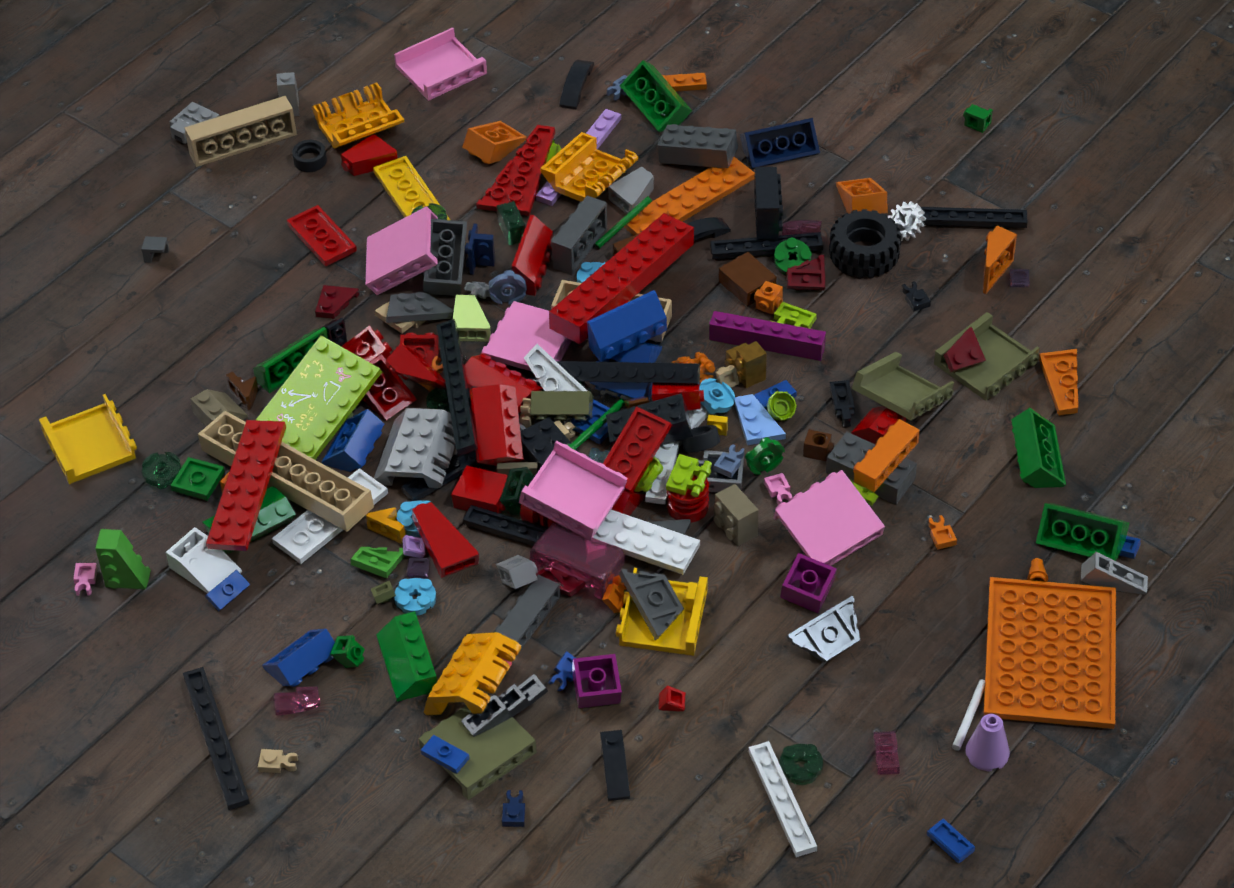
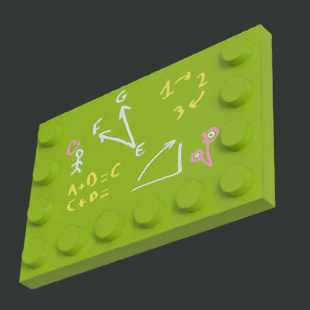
[256,336,382,460]

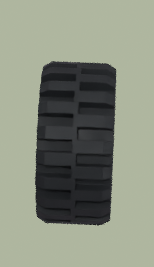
[829,209,901,278]

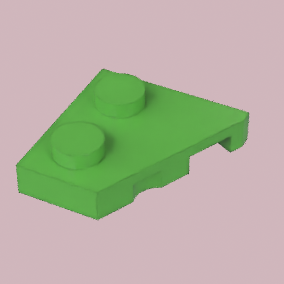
[351,547,406,578]

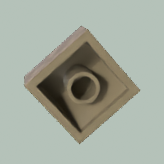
[191,389,248,426]

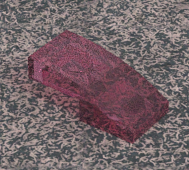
[782,220,822,235]
[273,686,320,715]
[873,731,900,774]

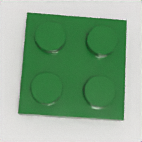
[171,457,225,501]

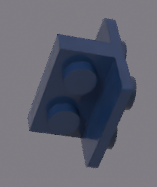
[465,224,495,275]

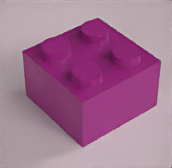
[780,553,837,613]
[572,654,622,708]

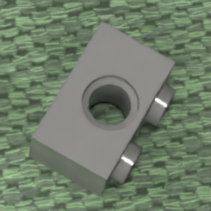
[496,555,538,589]

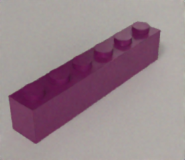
[709,311,826,361]

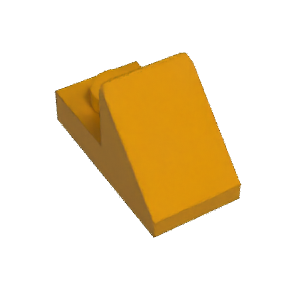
[366,507,405,544]

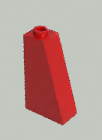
[412,502,479,578]

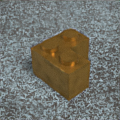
[725,341,767,388]

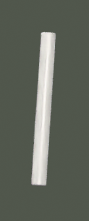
[952,679,985,751]

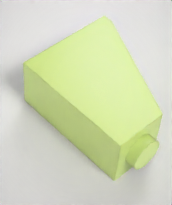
[453,295,491,342]

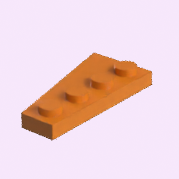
[1039,349,1078,415]

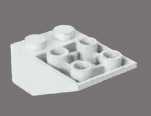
[166,527,242,593]

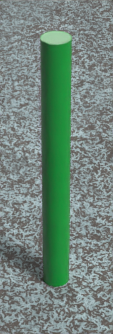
[594,196,652,249]

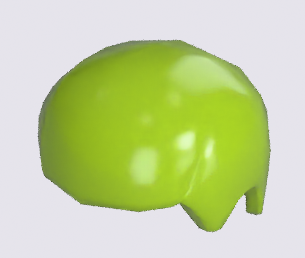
[767,391,797,421]

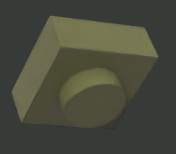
[371,580,396,604]

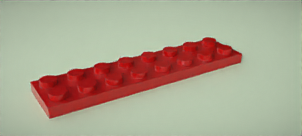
[206,420,286,551]

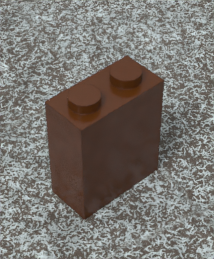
[719,252,777,307]

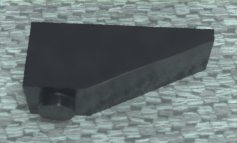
[600,730,630,801]

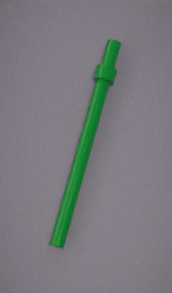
[567,400,625,451]

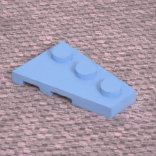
[734,394,786,445]

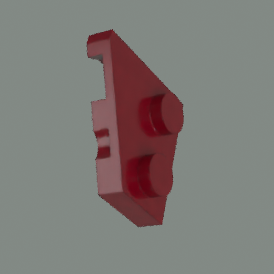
[943,327,986,372]

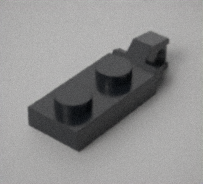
[829,380,855,427]

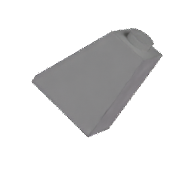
[277,72,300,116]
[608,167,654,214]

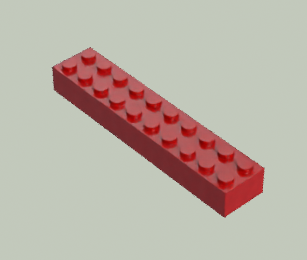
[549,213,694,344]

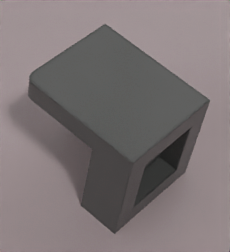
[142,236,169,263]

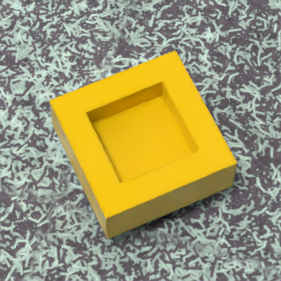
[707,415,728,436]
[682,582,698,612]

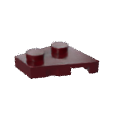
[786,255,825,291]
[315,285,359,319]
[536,555,587,597]

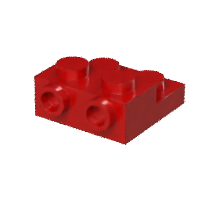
[341,325,392,362]
[400,333,440,366]

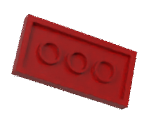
[287,205,357,267]
[603,406,672,493]

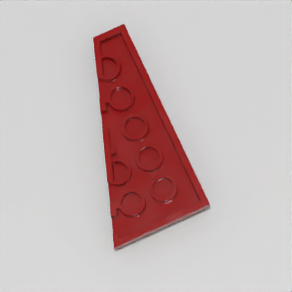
[476,125,555,216]

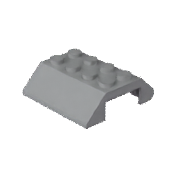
[374,408,455,488]

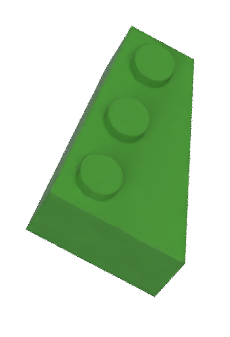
[95,529,151,589]

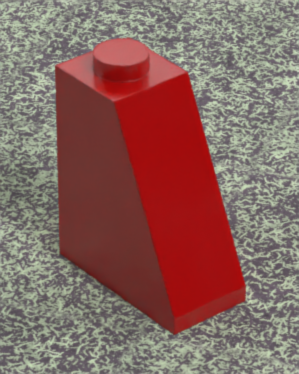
[341,134,398,176]
[652,383,704,410]

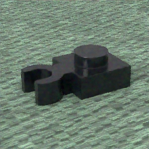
[903,281,931,312]

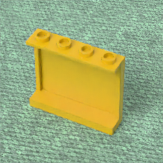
[39,394,137,484]
[616,568,708,656]

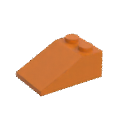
[463,121,527,164]
[836,178,888,214]
[983,226,1017,294]

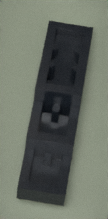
[461,674,548,737]

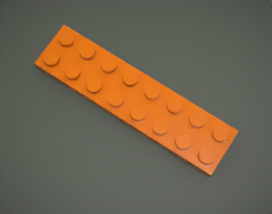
[624,157,755,235]

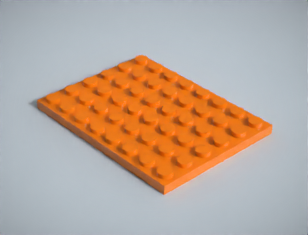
[983,577,1116,729]

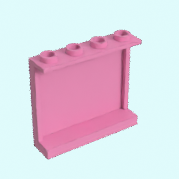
[394,28,487,101]
[365,206,438,295]
[481,301,572,371]
[519,441,628,541]
[774,470,885,566]

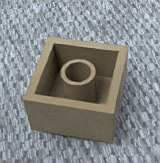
[714,484,759,546]

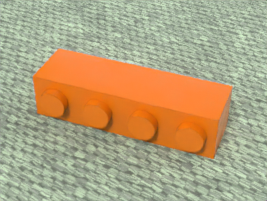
[853,419,920,492]

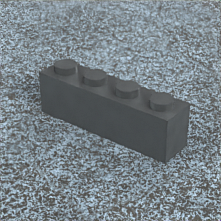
[494,575,560,654]

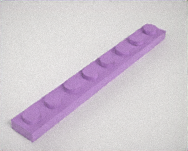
[536,109,621,206]

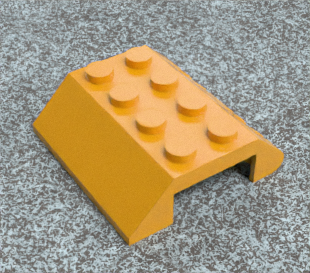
[312,83,405,149]
[540,132,638,202]
[424,632,521,715]

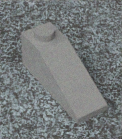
[1081,552,1148,595]

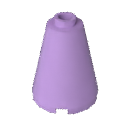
[966,714,1010,771]

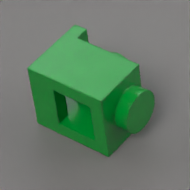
[963,104,993,133]
[330,635,365,668]

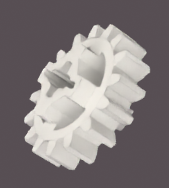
[888,201,926,241]

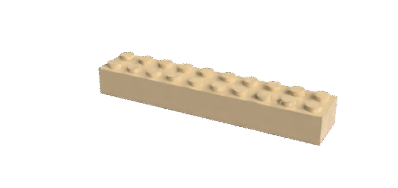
[198,411,374,532]

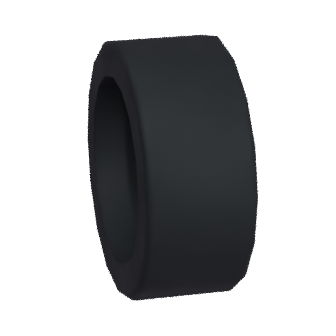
[292,139,327,172]
[681,425,720,453]

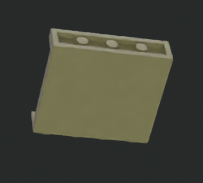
[934,312,1040,401]
[852,352,954,420]
[419,692,537,800]

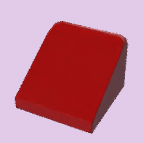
[658,685,686,711]

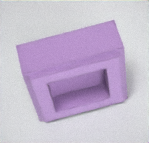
[402,535,425,559]

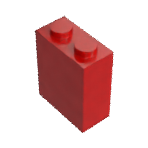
[451,466,514,514]

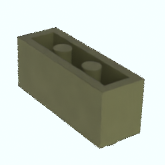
[530,391,593,421]

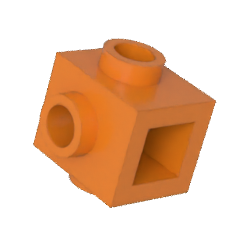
[754,281,783,314]

